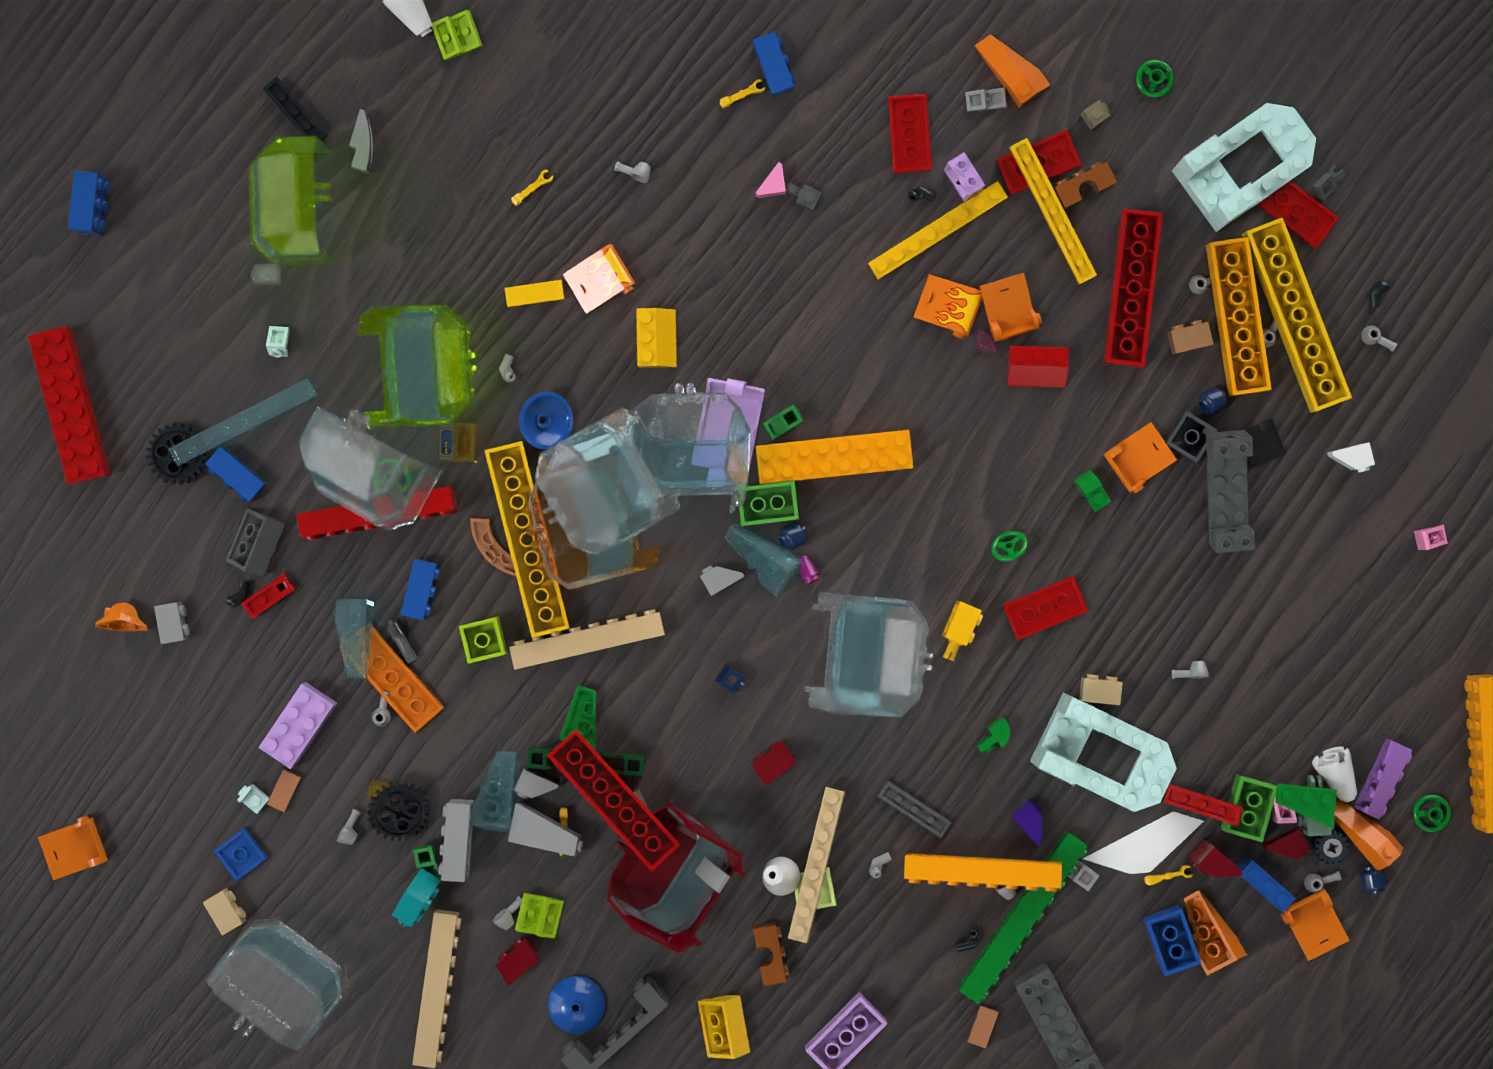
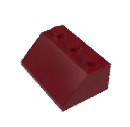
[1187,839,1243,877]

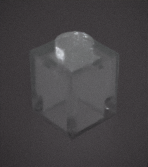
[251,264,281,286]

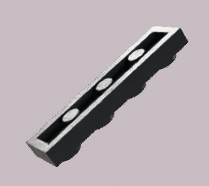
[263,77,328,148]

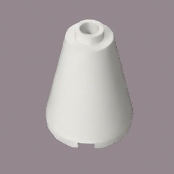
[382,0,433,37]
[1312,746,1357,802]
[762,857,800,896]

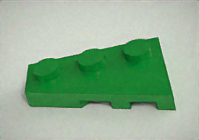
[559,684,596,751]
[1275,783,1337,829]

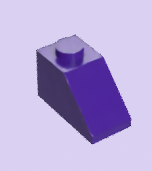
[1011,800,1043,846]

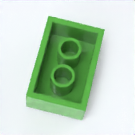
[737,481,799,526]
[1221,774,1277,842]

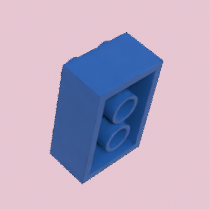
[68,171,110,236]
[1142,905,1202,976]

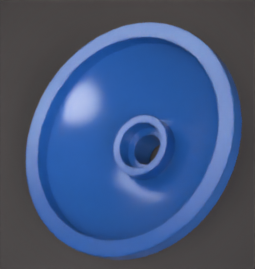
[519,392,573,450]
[548,976,605,1034]

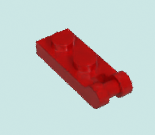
[241,573,297,619]

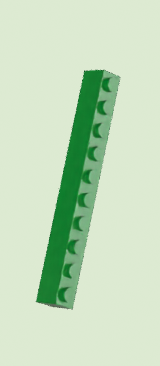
[957,831,1087,1004]

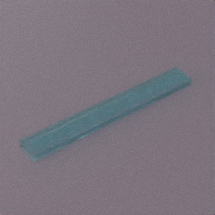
[169,378,317,466]

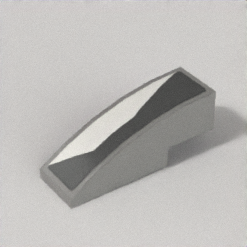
[349,109,373,174]

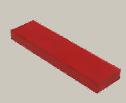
[1164,784,1244,826]

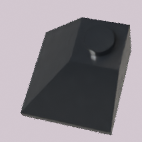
[1166,411,1222,463]
[1243,419,1286,468]

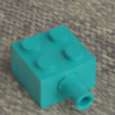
[392,868,441,927]

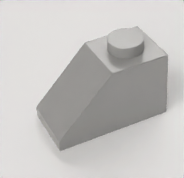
[700,565,744,596]
[514,767,560,799]

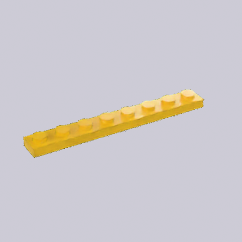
[1009,138,1097,284]
[868,181,1008,280]

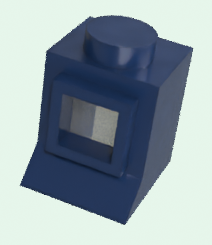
[714,664,745,693]

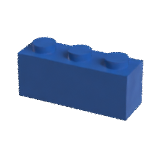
[753,32,796,98]
[205,446,268,502]
[401,559,441,620]
[1238,857,1296,912]

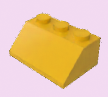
[636,308,677,368]
[698,995,750,1059]

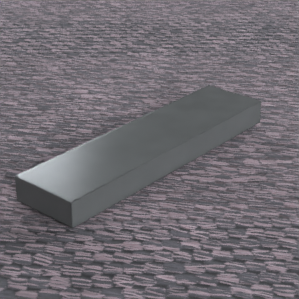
[877,780,952,838]

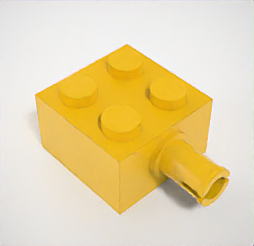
[942,600,983,662]

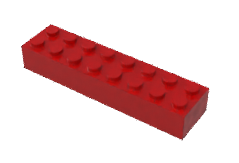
[1103,209,1163,368]
[28,326,111,485]
[296,486,458,540]
[547,729,680,871]

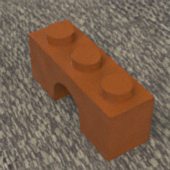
[1054,161,1117,210]
[753,922,789,986]

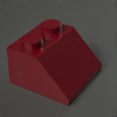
[752,741,797,786]
[496,936,542,986]

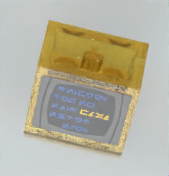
[438,423,478,463]

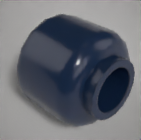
[1198,387,1228,415]
[778,522,808,550]
[1359,865,1388,894]

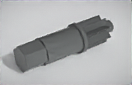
[386,620,418,663]

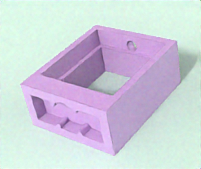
[944,152,985,202]

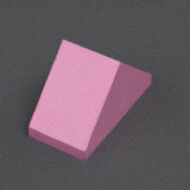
[756,162,786,198]
[1414,525,1448,550]
[1271,796,1297,823]

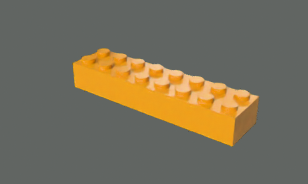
[1206,237,1272,397]
[756,430,913,485]
[1465,674,1493,833]
[904,853,1062,891]

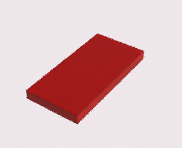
[888,94,932,174]
[996,130,1082,195]
[1256,181,1339,249]
[1003,576,1088,640]

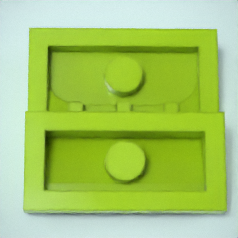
[432,10,483,60]
[515,893,564,938]

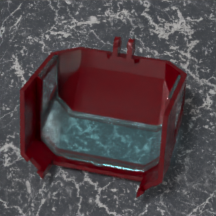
[607,803,745,953]

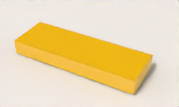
[505,280,565,307]

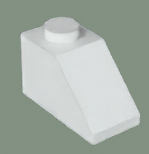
[1327,442,1375,473]

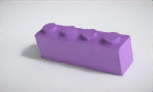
[1353,739,1412,819]

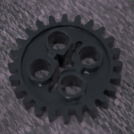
[146,423,210,485]
[367,780,431,842]

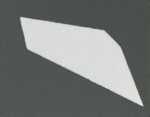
[1083,811,1204,874]

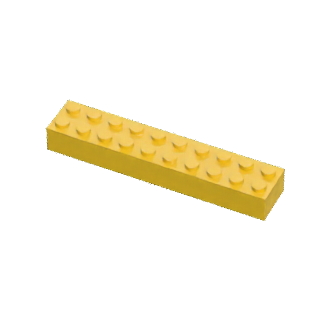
[1241,217,1352,413]
[484,441,569,638]

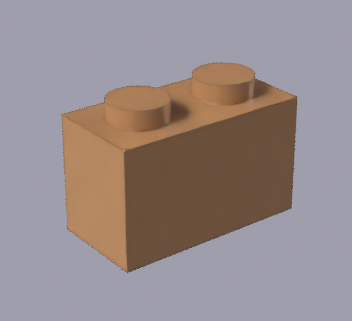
[1167,320,1213,355]

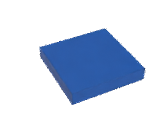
[213,828,268,882]

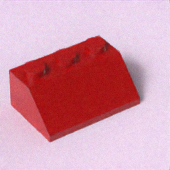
[1007,346,1069,388]

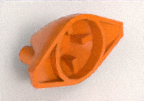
[95,603,147,631]

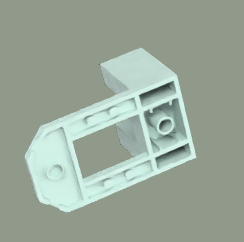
[1172,103,1316,233]
[1030,693,1177,812]

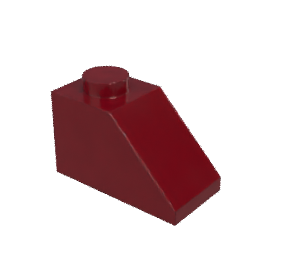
[1262,827,1310,859]

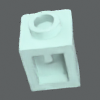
[266,326,290,358]
[237,784,270,814]

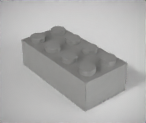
[438,799,475,882]

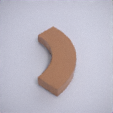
[470,518,516,576]

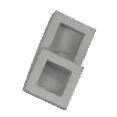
[965,87,1008,112]
[695,856,730,893]
[1067,860,1099,891]

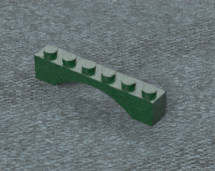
[527,746,645,776]

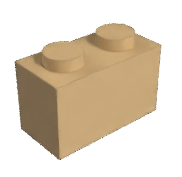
[1079,674,1123,705]
[203,888,246,936]

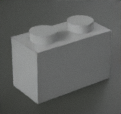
[154,602,190,644]

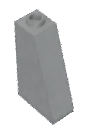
[508,802,584,856]

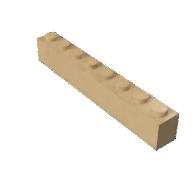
[509,609,665,670]
[788,787,846,943]
[412,909,462,1068]

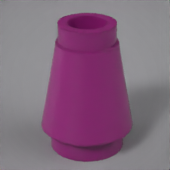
[797,555,820,585]

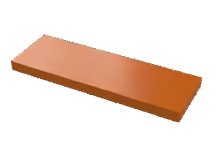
[339,622,445,733]

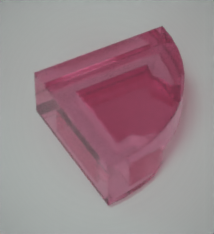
[976,330,996,352]

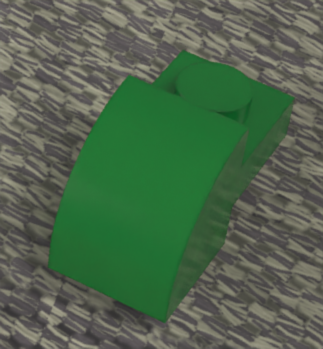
[763,404,804,440]
[1073,470,1111,512]
[976,717,1010,753]
[413,844,441,880]

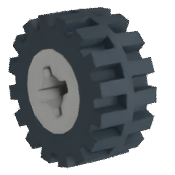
[1312,830,1350,865]

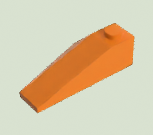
[975,34,1050,108]
[1334,800,1403,870]
[1184,890,1247,976]

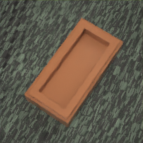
[267,769,301,812]
[967,1005,999,1048]

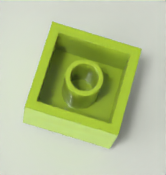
[459,616,508,664]

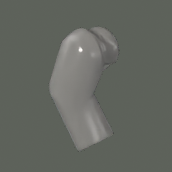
[499,354,516,383]
[869,852,892,878]

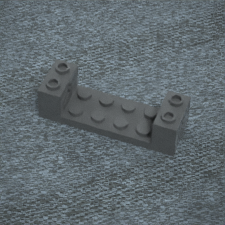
[1206,430,1255,553]
[1012,963,1104,1069]
[561,975,669,1069]

